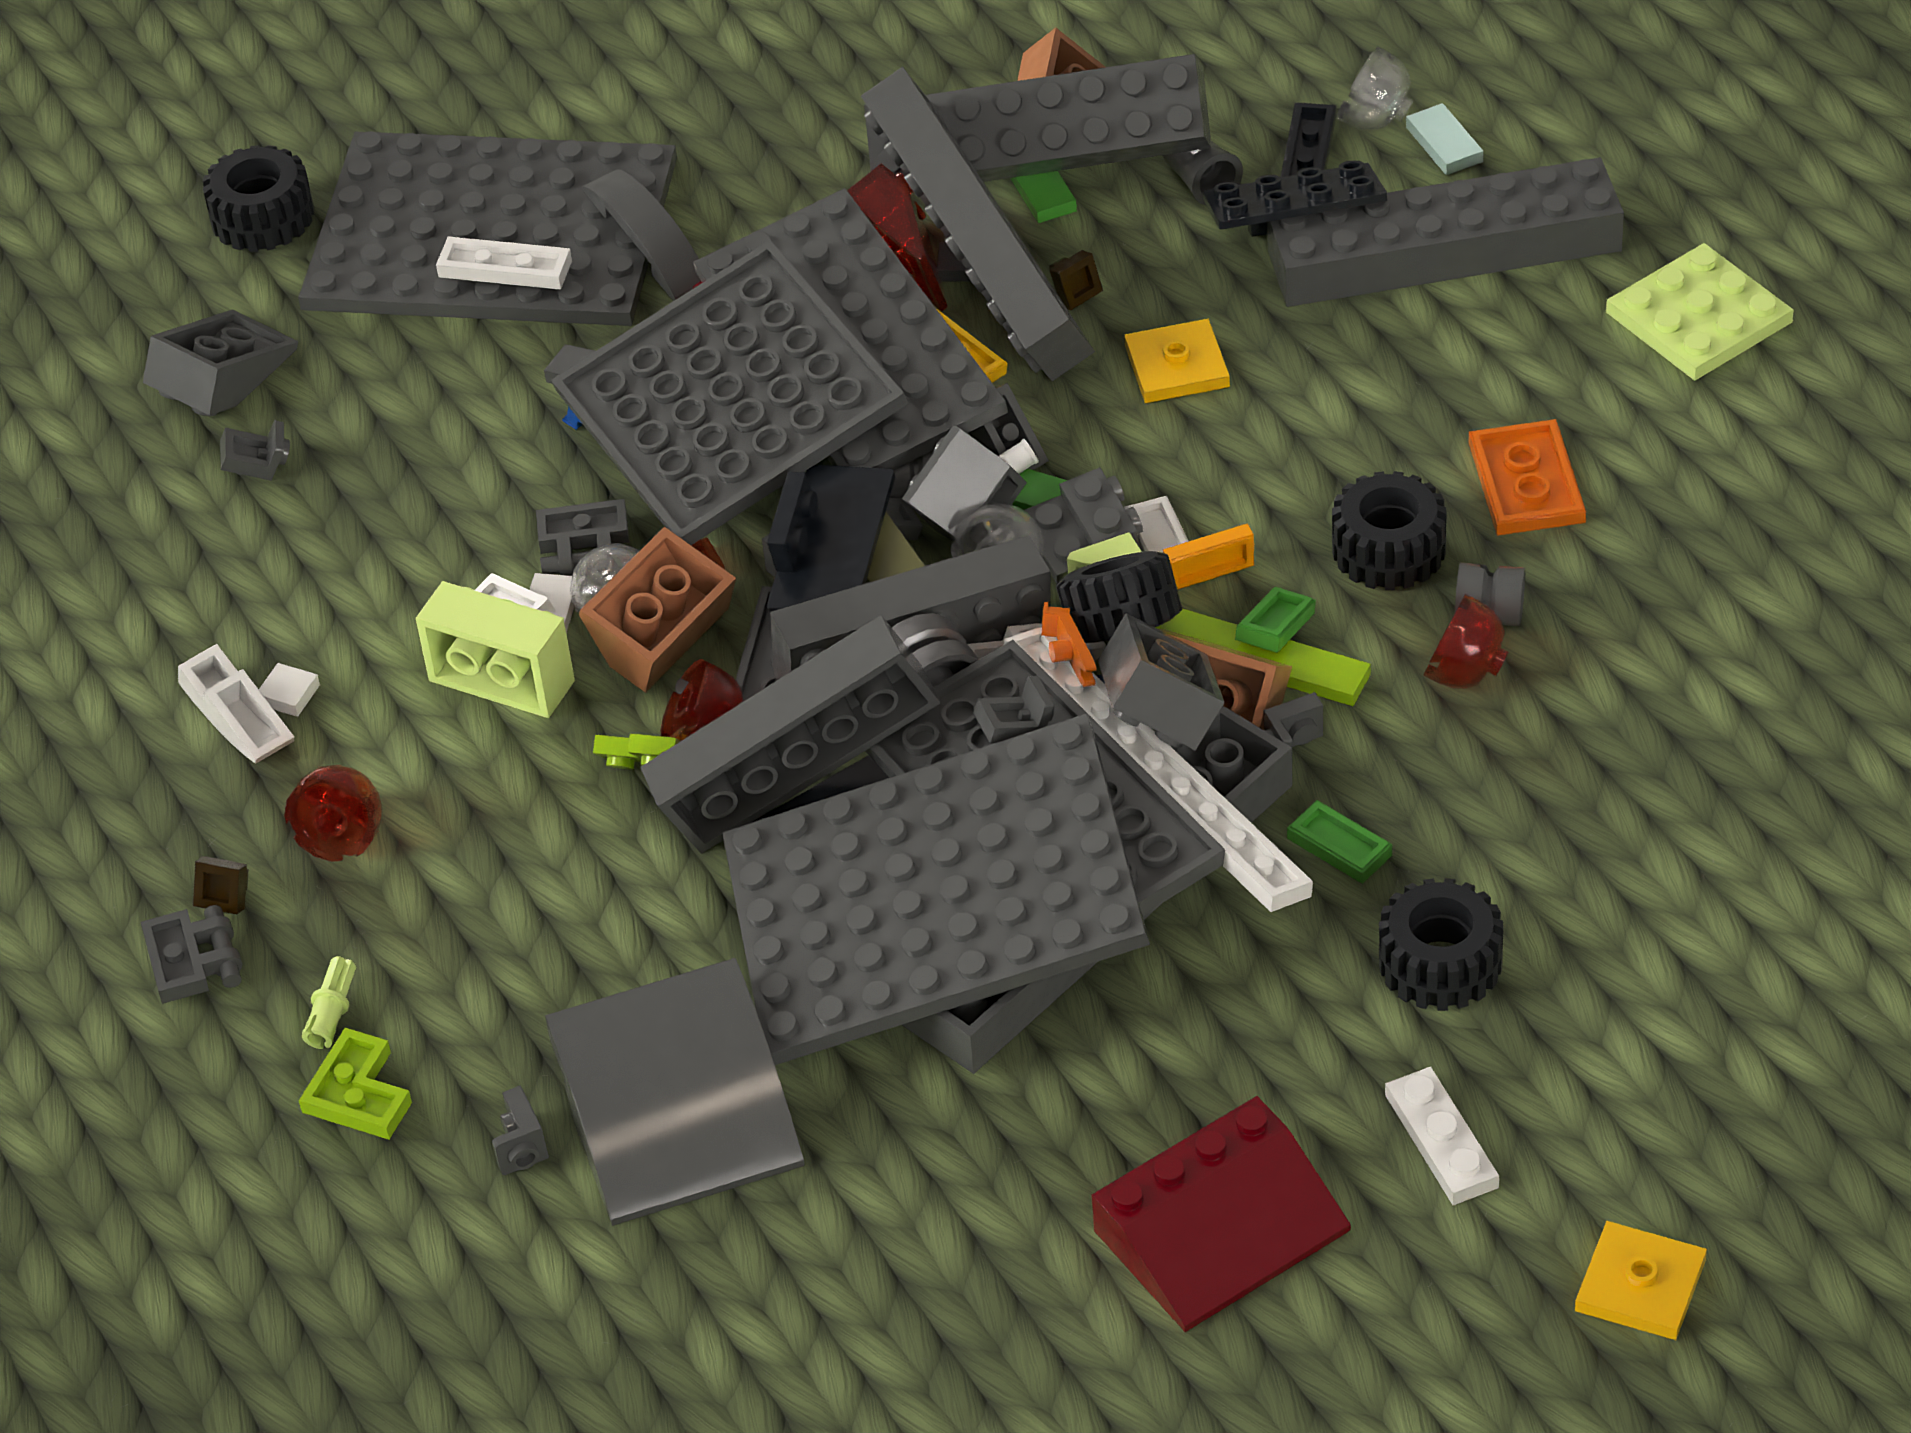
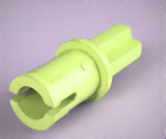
[302,956,356,1049]

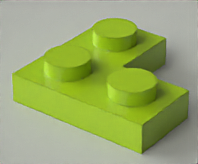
[593,733,681,770]
[299,1028,412,1140]

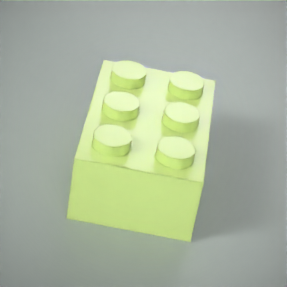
[416,581,575,718]

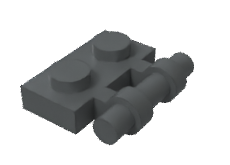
[536,499,631,576]
[140,905,242,1004]

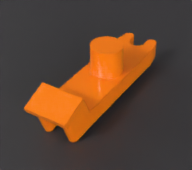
[1041,602,1097,687]

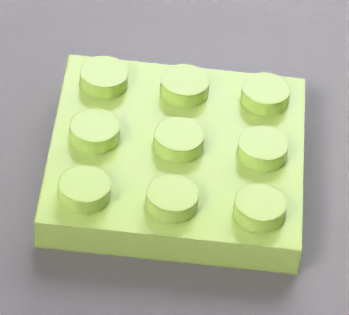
[1606,243,1794,381]

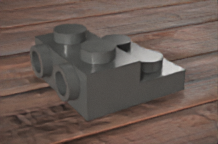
[1020,467,1143,583]

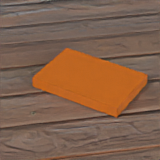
[1468,419,1586,536]

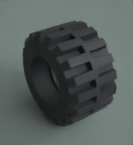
[203,145,314,252]
[1332,471,1447,590]
[1056,551,1182,643]
[1379,878,1503,1011]

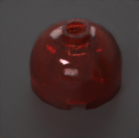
[1423,593,1509,689]
[660,659,744,741]
[284,765,383,862]

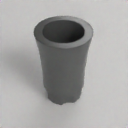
[1162,141,1243,205]

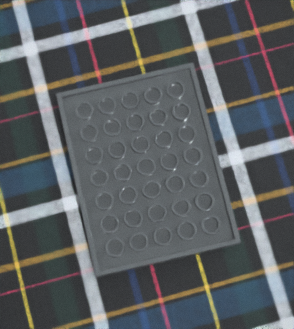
[298,131,677,326]
[722,713,1150,1065]

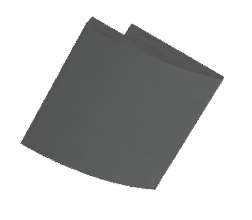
[545,958,805,1226]

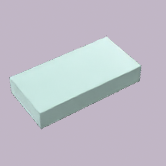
[1406,103,1483,175]

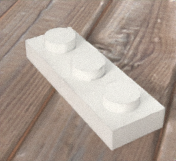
[436,236,572,290]
[1385,1066,1499,1205]

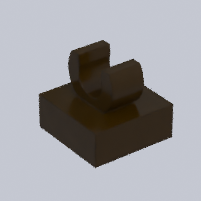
[1049,250,1103,310]
[193,856,249,915]

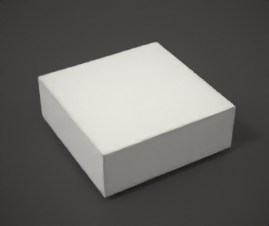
[259,663,320,717]

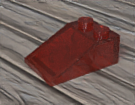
[847,163,948,312]

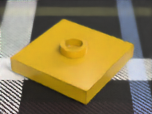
[1124,318,1230,403]
[1575,1221,1707,1340]

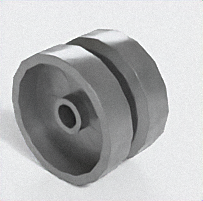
[892,613,979,687]

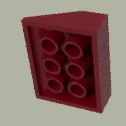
[1091,1096,1351,1332]

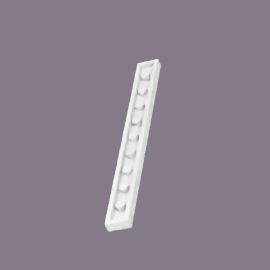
[1004,627,1313,912]

